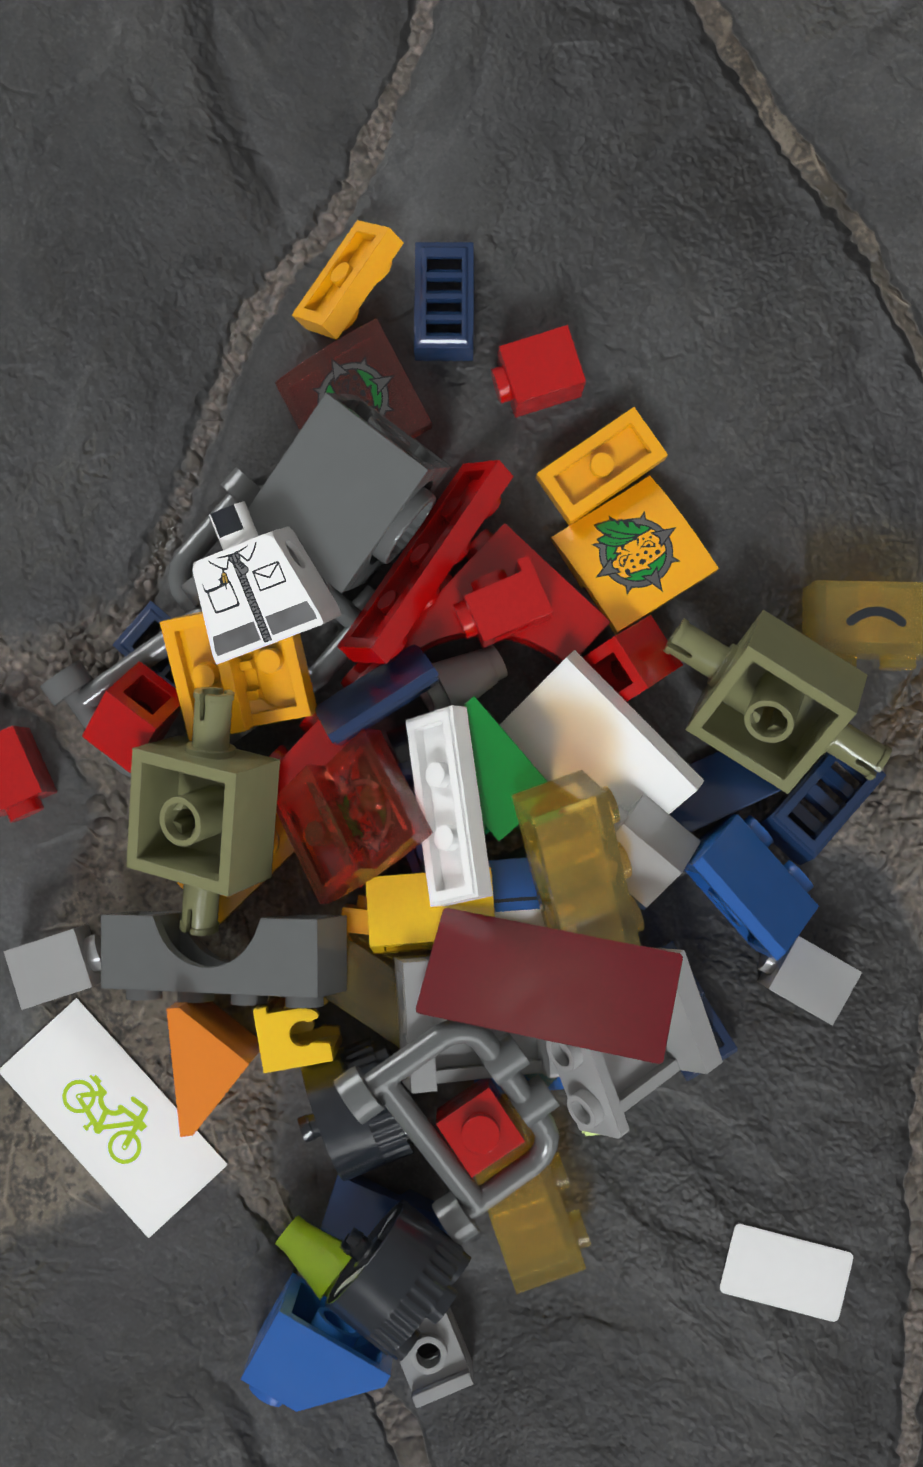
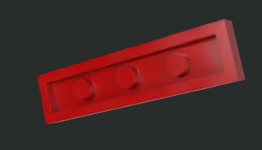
[337,460,514,664]

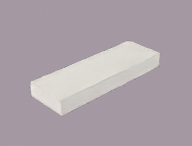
[406,705,493,907]

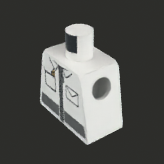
[192,501,342,665]

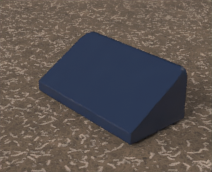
[315,645,440,746]
[669,751,781,832]

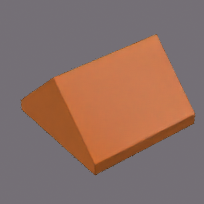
[166,1002,260,1137]

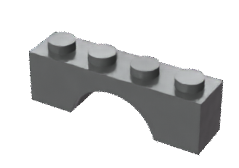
[101,911,347,1008]

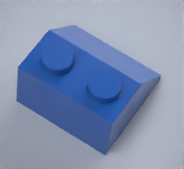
[684,814,819,961]
[240,1272,393,1412]

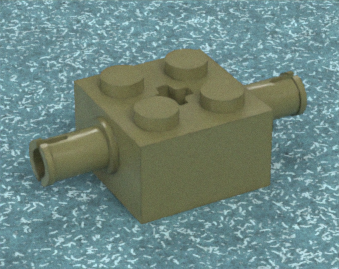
[663,610,892,794]
[126,687,280,936]

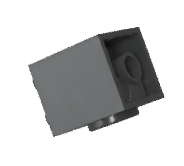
[248,393,451,593]

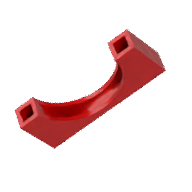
[269,523,610,888]

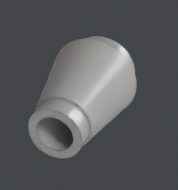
[420,645,508,712]

